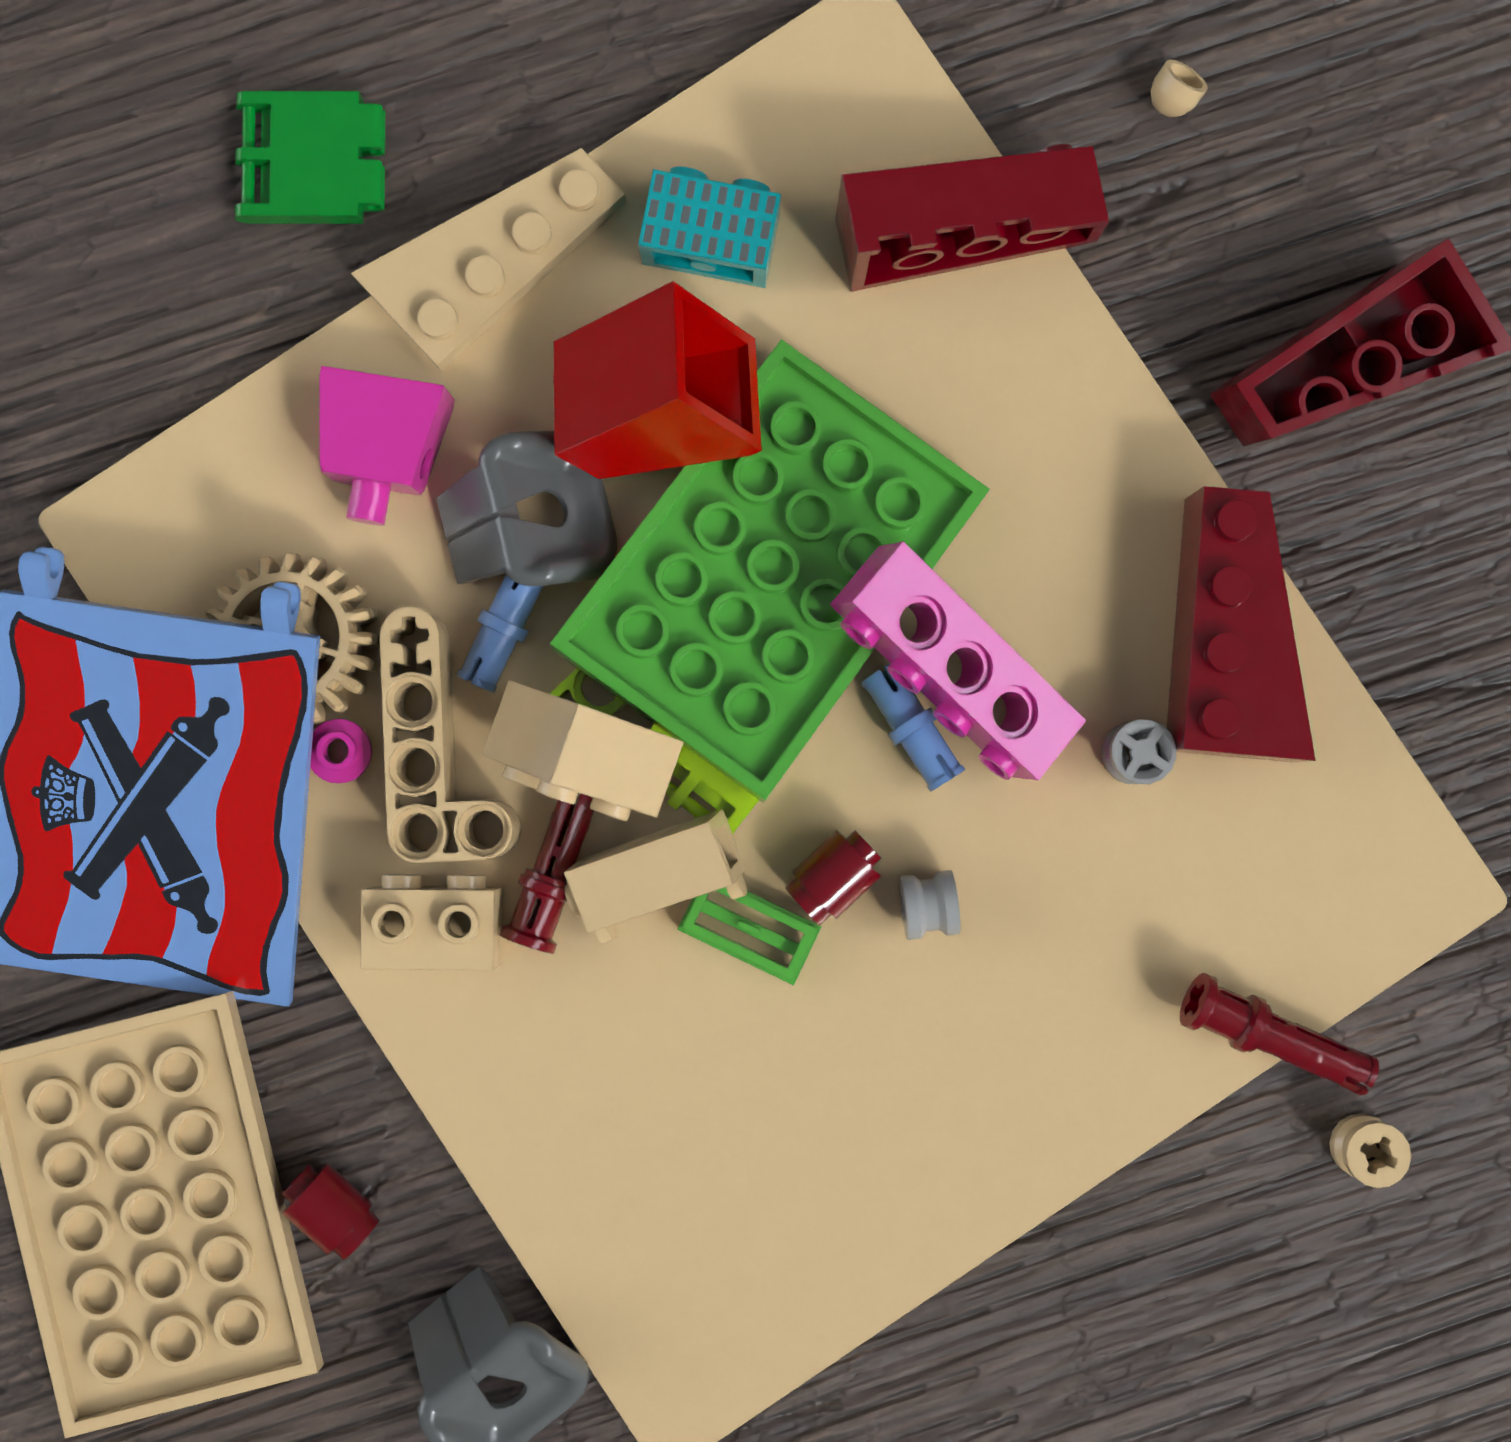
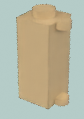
[564,809,747,943]

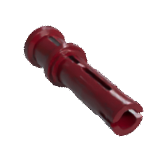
[499,793,594,954]
[1179,973,1379,1096]

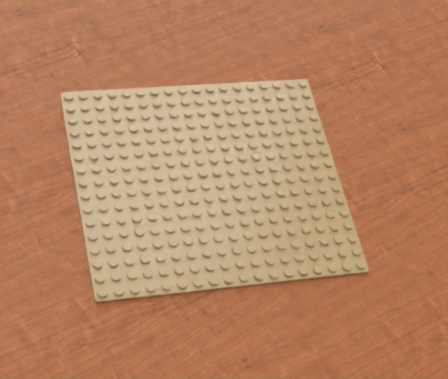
[39,0,1507,1442]

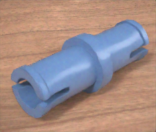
[456,575,543,693]
[861,663,966,792]

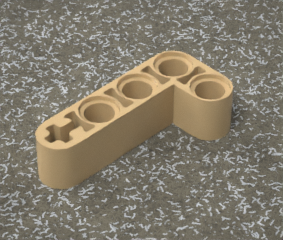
[380,606,521,863]

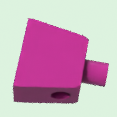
[319,366,455,526]

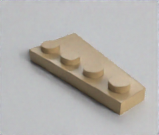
[351,148,626,372]

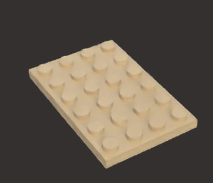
[0,991,324,1438]

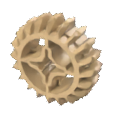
[205,552,380,724]

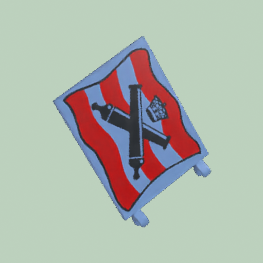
[0,547,320,1007]

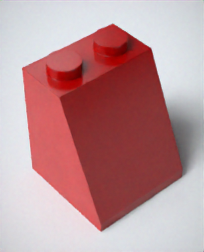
[553,281,762,479]

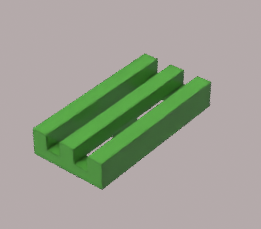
[677,887,821,986]

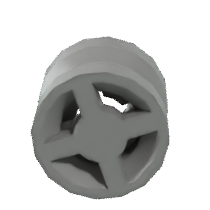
[1102,720,1176,784]
[899,870,960,940]

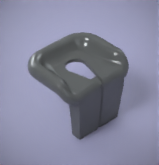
[436,431,617,586]
[408,1266,590,1442]

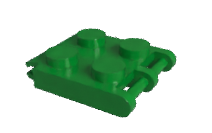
[235,91,385,224]

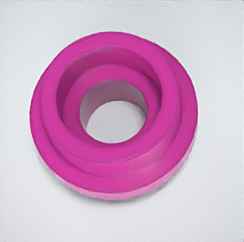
[310,719,373,783]

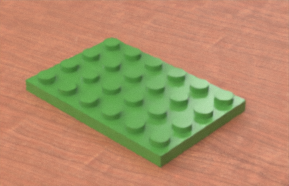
[550,339,990,803]

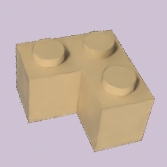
[482,680,684,821]

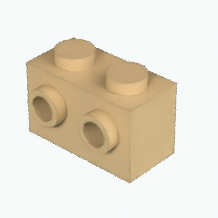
[360,874,503,970]

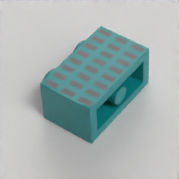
[638,166,781,288]

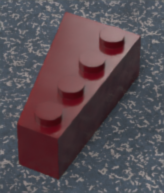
[835,144,1109,292]
[1210,238,1511,446]
[1166,486,1316,762]

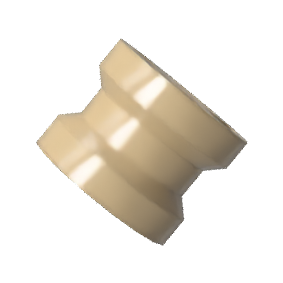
[1329,1113,1411,1188]

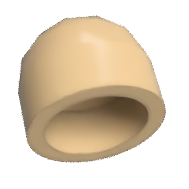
[1151,60,1208,117]

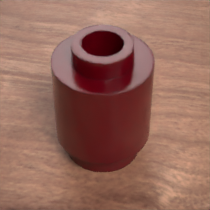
[785,829,882,925]
[281,1163,380,1260]

